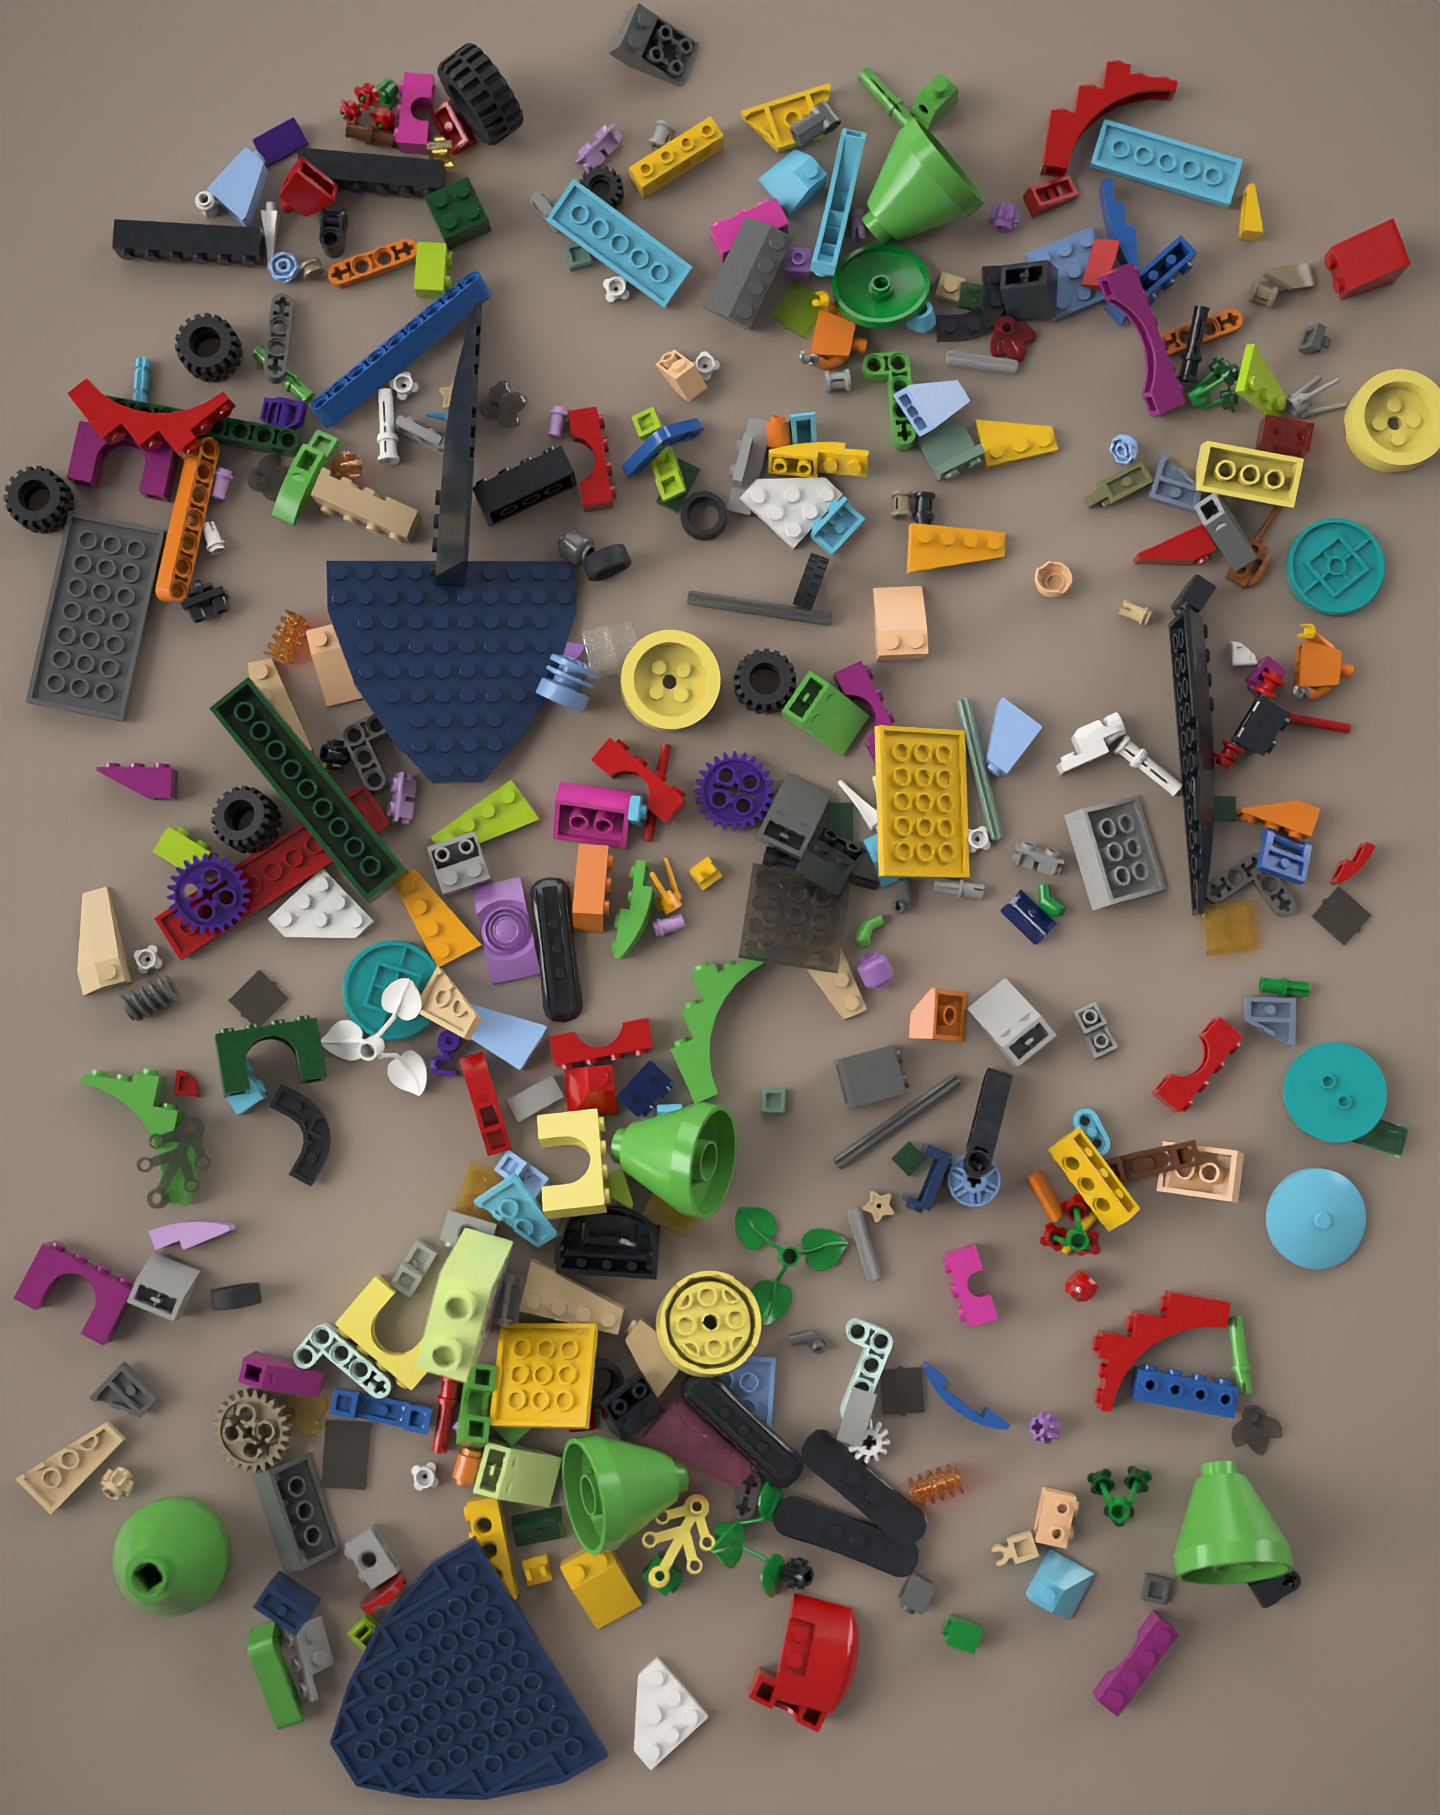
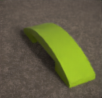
[632,407,686,502]

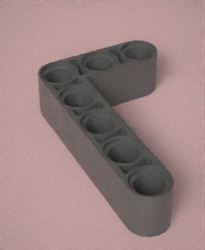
[343,714,389,794]

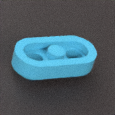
[1072,1109,1110,1156]

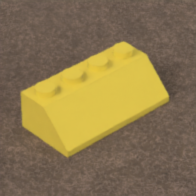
[1196,441,1304,508]

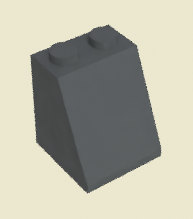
[834,1045,909,1109]

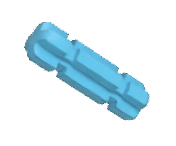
[133,357,151,403]

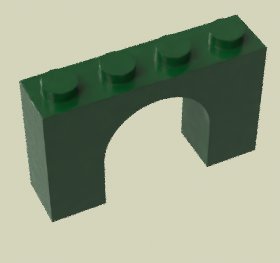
[214,1015,327,1098]

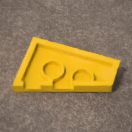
[974,420,1058,469]

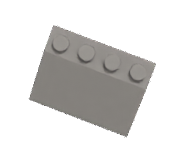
[1064,795,1167,911]

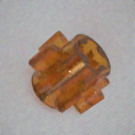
[331,451,362,482]

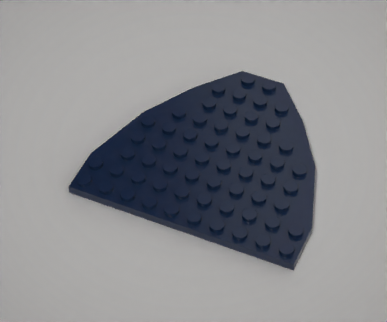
[326,561,577,784]
[330,1536,608,1800]

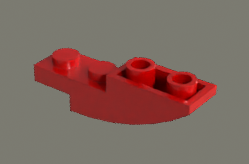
[459,1051,512,1156]

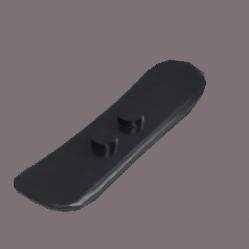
[530,877,583,1023]
[681,1374,804,1488]
[801,1429,928,1546]
[774,1496,919,1578]

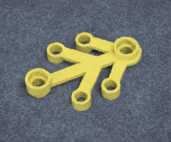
[642,1494,715,1588]

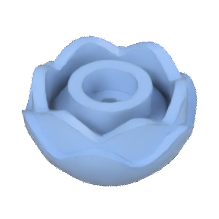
[268,252,299,283]
[1110,434,1138,465]

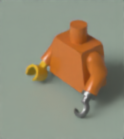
[799,290,868,371]
[1292,624,1354,701]

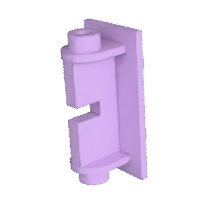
[575,124,623,172]
[387,772,417,824]

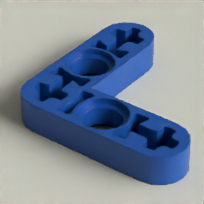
[622,418,704,478]

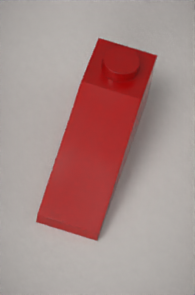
[1133,524,1217,566]

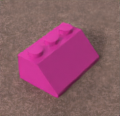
[553,782,634,849]

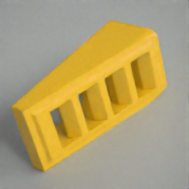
[1238,183,1263,241]

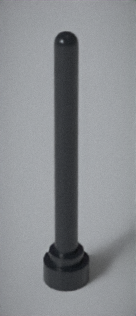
[762,846,879,890]

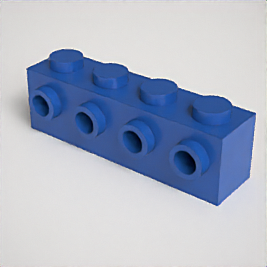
[1104,235,1197,326]
[1129,1363,1239,1419]

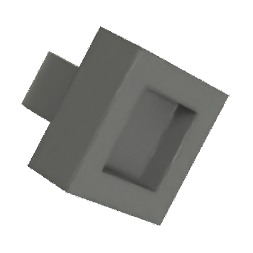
[1297,323,1332,354]

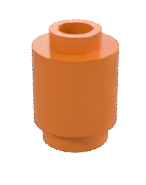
[766,415,792,450]
[452,1446,483,1487]

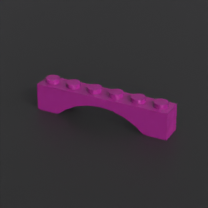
[1097,263,1186,416]

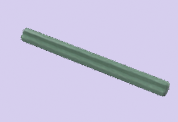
[956,698,1003,841]

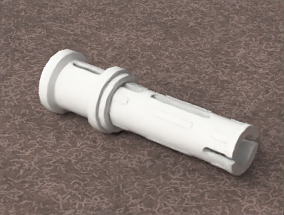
[377,388,400,465]
[1113,735,1183,796]

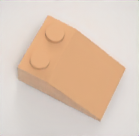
[873,586,928,661]
[306,625,363,707]
[1157,1141,1244,1203]

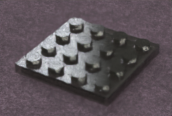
[738,863,851,974]

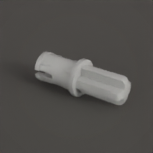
[934,878,984,900]

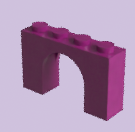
[67,421,179,502]
[13,1240,134,1345]

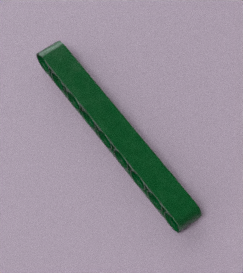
[105,395,303,457]

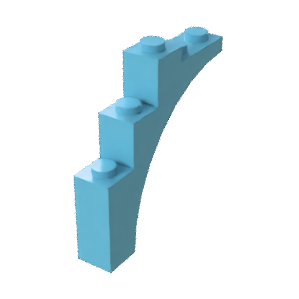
[810,128,867,277]

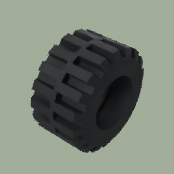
[175,313,243,382]
[4,466,74,534]
[734,648,796,715]
[211,786,282,854]

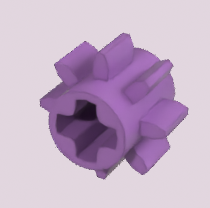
[989,202,1020,233]
[1029,1411,1062,1445]

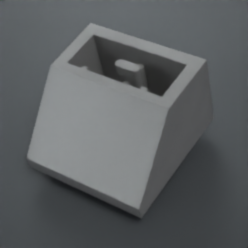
[427,831,493,897]
[127,1252,201,1322]

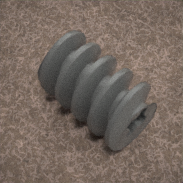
[120,975,179,1021]

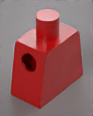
[279,156,338,217]

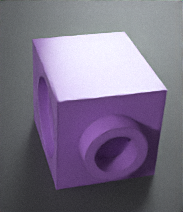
[784,247,811,283]

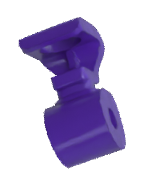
[430,1030,462,1077]

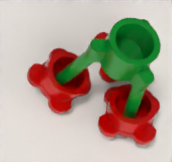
[340,78,399,132]
[1039,1194,1101,1256]

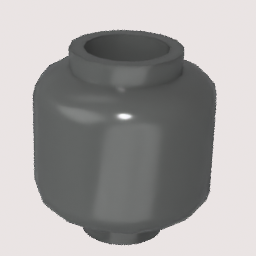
[558,529,596,566]

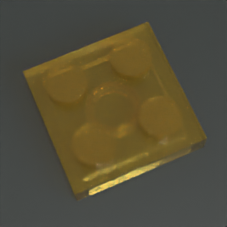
[1201,900,1258,955]

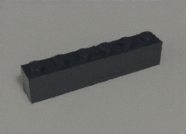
[297,147,447,198]
[112,219,265,268]

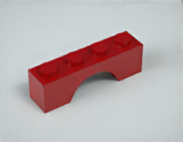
[568,406,617,512]
[591,737,688,826]
[1152,1017,1243,1113]
[549,1018,654,1070]

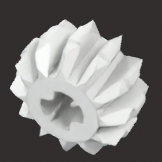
[848,1418,890,1463]

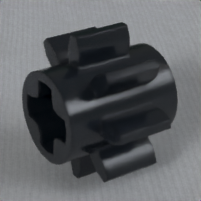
[319,739,351,770]
[782,1557,814,1591]

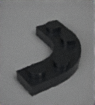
[936,265,1005,342]
[269,1084,331,1186]

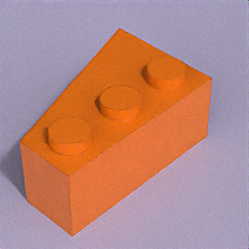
[572,844,613,934]

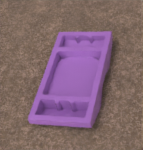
[472,877,540,984]

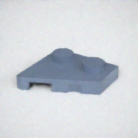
[1148,453,1202,514]
[1243,997,1296,1046]

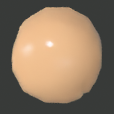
[1035,561,1073,599]

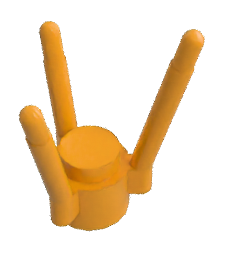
[627,857,683,915]

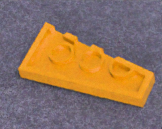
[907,523,1006,574]
[395,869,483,968]

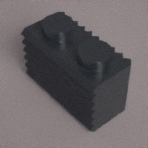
[1171,574,1216,616]

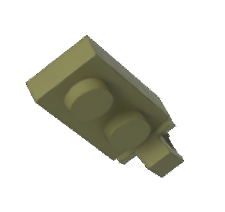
[1085,461,1154,509]

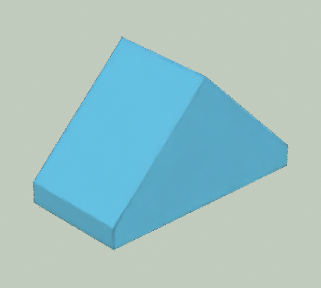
[790,412,817,445]

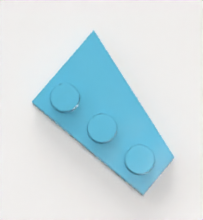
[473,1172,557,1248]

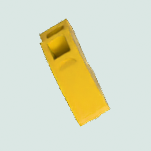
[768,442,869,478]

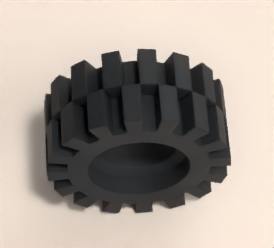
[579,165,623,210]

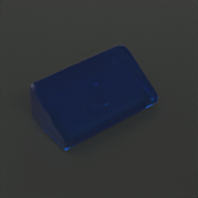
[1001,890,1056,945]

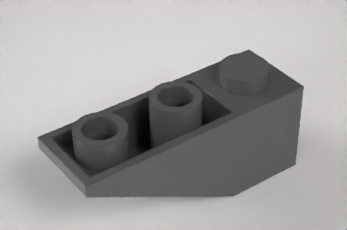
[1194,492,1258,572]

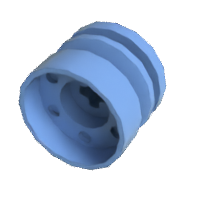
[536,653,600,713]
[943,1152,1000,1207]

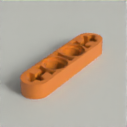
[327,238,417,289]
[1160,309,1243,357]

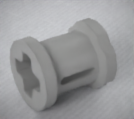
[648,120,676,151]
[824,368,851,393]

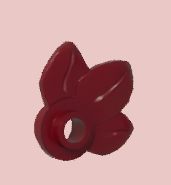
[989,316,1036,363]

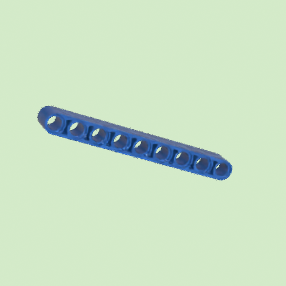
[310,271,492,428]

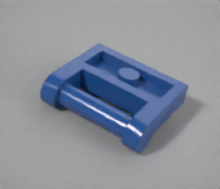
[1256,827,1312,885]

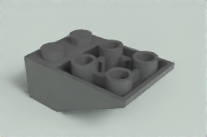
[609,3,698,87]
[756,773,832,860]

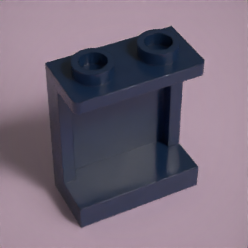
[902,1143,952,1213]
[252,1570,322,1636]

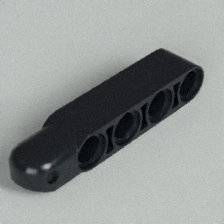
[963,1067,1013,1179]

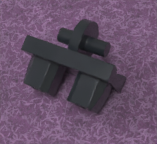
[180,579,230,623]

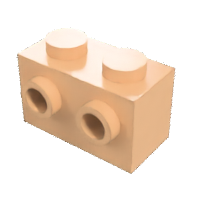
[1033,1487,1079,1549]

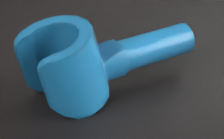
[425,411,448,421]

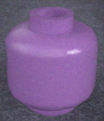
[857,951,894,990]

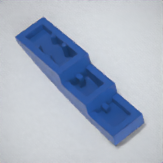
[1099,179,1139,271]

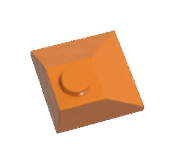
[909,988,967,1042]

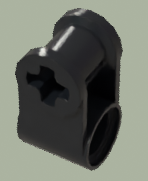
[319,208,348,259]
[1248,1570,1301,1608]

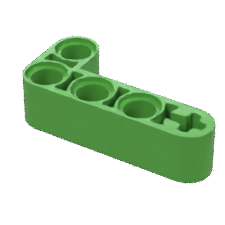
[862,352,916,452]
[247,1621,305,1730]

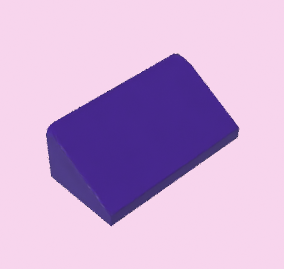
[252,117,309,167]

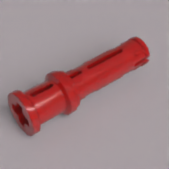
[431,1376,462,1454]

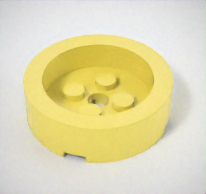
[1344,369,1440,473]
[620,630,721,732]
[656,1271,761,1378]

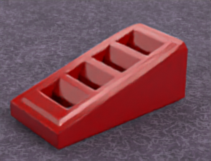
[1023,175,1079,217]

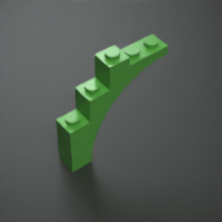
[671,950,768,1104]
[81,1068,203,1206]

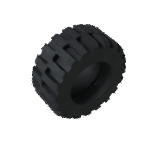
[437,43,524,146]

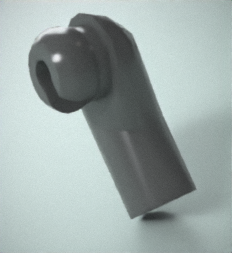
[891,878,913,914]
[789,1329,826,1354]

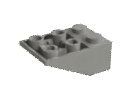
[967,978,1057,1067]

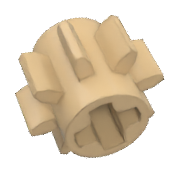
[101,1467,134,1500]

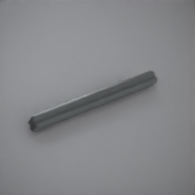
[687,591,832,626]
[834,1074,960,1169]

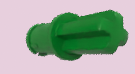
[1258,977,1310,997]

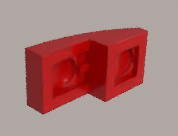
[1330,842,1376,885]

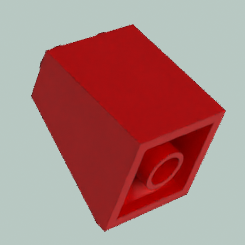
[1324,218,1411,300]

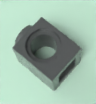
[897,1570,937,1615]

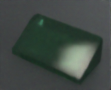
[1352,1119,1408,1158]
[511,1506,567,1547]

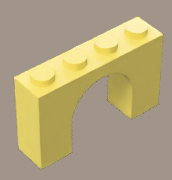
[537,1109,611,1219]
[335,1275,427,1391]

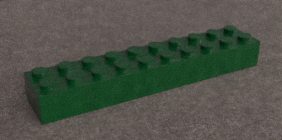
[209,677,410,904]

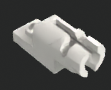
[1056,712,1126,775]

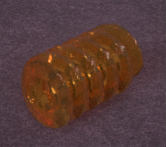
[263,609,311,664]
[907,1463,964,1508]

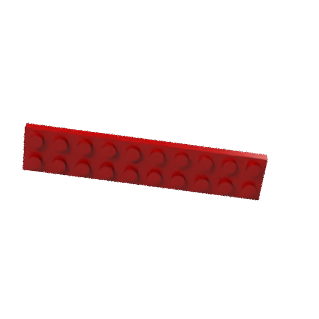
[154,784,392,960]

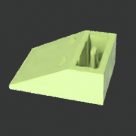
[473,1437,563,1507]

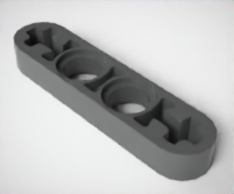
[264,294,294,384]

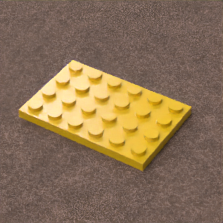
[875,725,970,879]

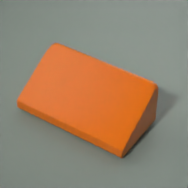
[1026,1169,1066,1222]

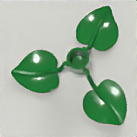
[735,1206,848,1325]
[710,1481,785,1598]

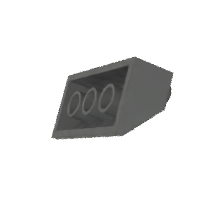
[703,217,793,330]
[252,1453,341,1573]

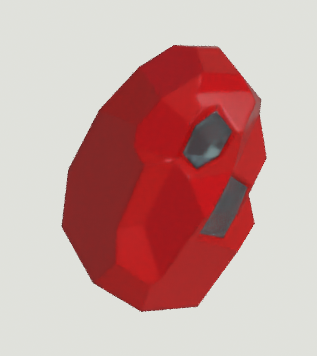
[1065,1269,1101,1302]

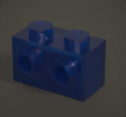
[616,1060,672,1117]

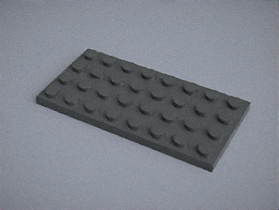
[26,511,167,722]

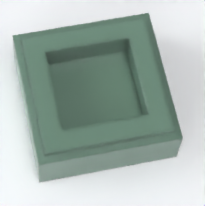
[564,243,594,272]
[760,1088,786,1114]

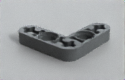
[1205,853,1296,917]

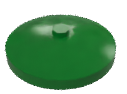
[832,244,930,329]

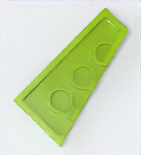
[431,780,541,844]

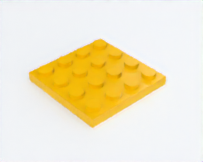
[490,1323,599,1429]

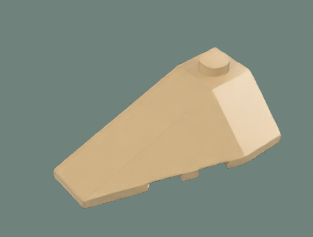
[77,887,133,996]

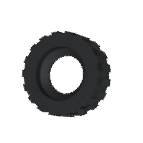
[793,553,830,611]

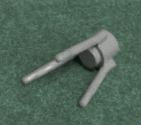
[1286,376,1348,419]

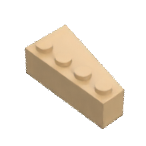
[311,467,421,544]
[519,1258,625,1335]

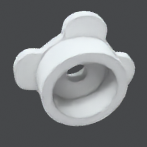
[603,276,629,303]
[692,351,720,381]
[389,371,419,400]
[968,826,991,853]
[134,945,162,973]
[411,1462,439,1491]

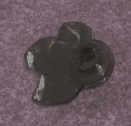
[480,381,527,428]
[247,454,289,502]
[1232,1405,1283,1456]

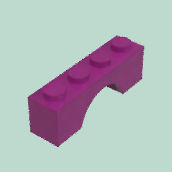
[833,661,895,765]
[1092,1610,1180,1717]

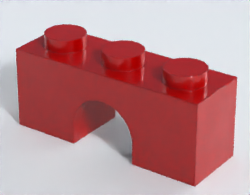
[748,1666,828,1733]

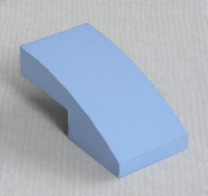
[494,1150,552,1200]

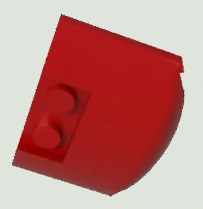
[772,1593,859,1714]

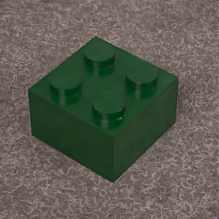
[424,177,491,250]

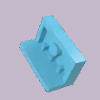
[810,496,865,556]

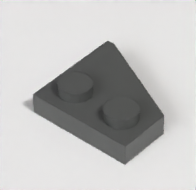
[89,1362,160,1417]

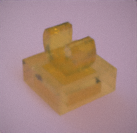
[427,135,455,166]

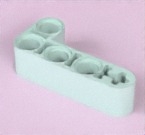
[840,1318,893,1419]
[293,1323,395,1398]

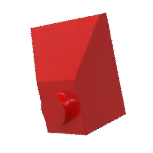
[564,1065,618,1116]

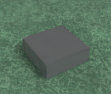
[1140,1573,1171,1606]

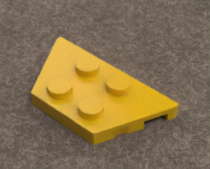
[741,83,830,153]

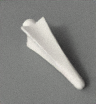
[261,202,281,270]
[838,780,878,831]

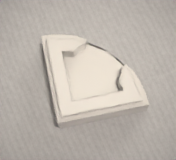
[1229,641,1257,667]

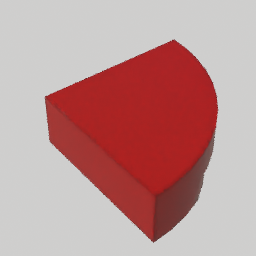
[173,1070,201,1097]

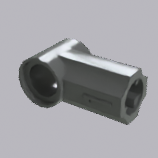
[789,100,841,147]

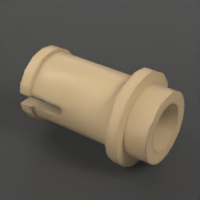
[1119,600,1152,625]

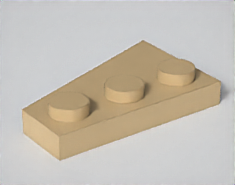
[419,966,482,1041]

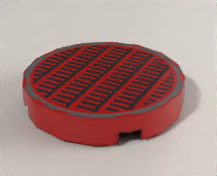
[360,1572,407,1615]

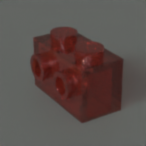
[1255,414,1314,458]

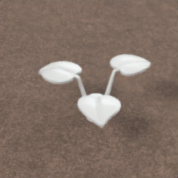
[321,978,428,1096]

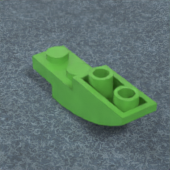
[272,429,340,526]
[612,860,657,959]

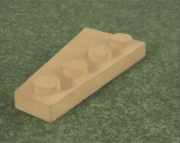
[247,658,314,752]
[783,919,867,1020]
[15,1421,126,1515]

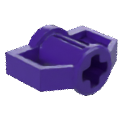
[260,397,308,430]

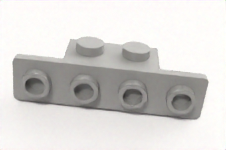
[727,417,767,516]
[283,1614,334,1702]

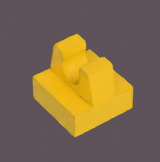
[688,857,723,891]
[521,1553,553,1586]

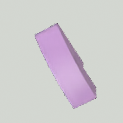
[148,1220,236,1250]

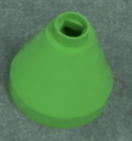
[861,117,985,245]
[611,1102,737,1219]
[562,1434,689,1556]
[1173,1461,1294,1585]
[113,1497,231,1617]

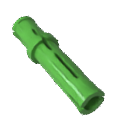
[857,66,913,127]
[252,345,315,404]
[1228,1315,1253,1394]

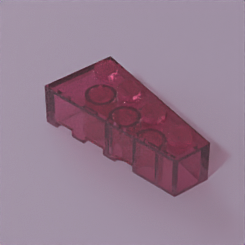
[641,1394,753,1490]

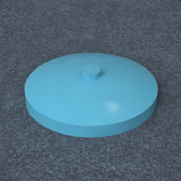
[1266,1168,1366,1269]

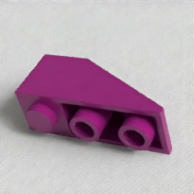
[96,763,177,800]
[238,1351,325,1398]

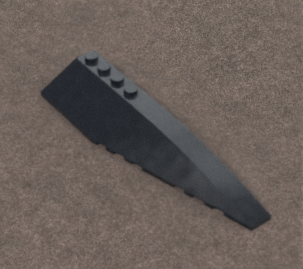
[430,300,482,587]
[1168,608,1215,916]

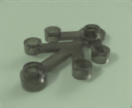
[137,1116,211,1209]

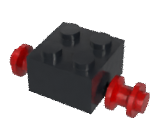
[1214,669,1290,770]

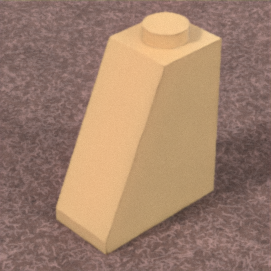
[625,1317,679,1398]

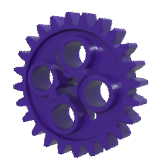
[694,751,775,832]
[167,853,251,935]

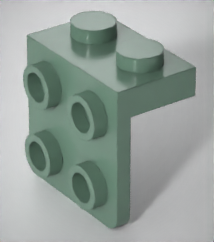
[918,418,985,482]

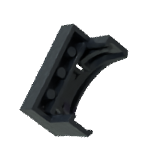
[554,1206,661,1280]

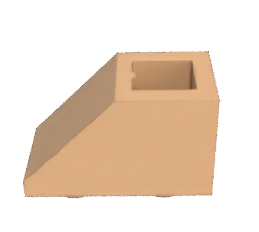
[655,350,708,402]

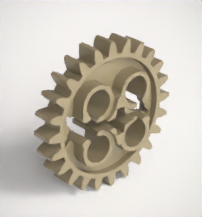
[212,1388,293,1473]

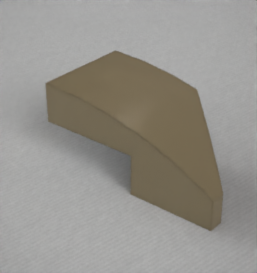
[1262,263,1315,292]

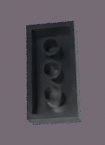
[472,445,577,527]

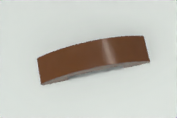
[1105,1140,1202,1183]

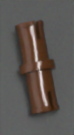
[345,122,395,149]

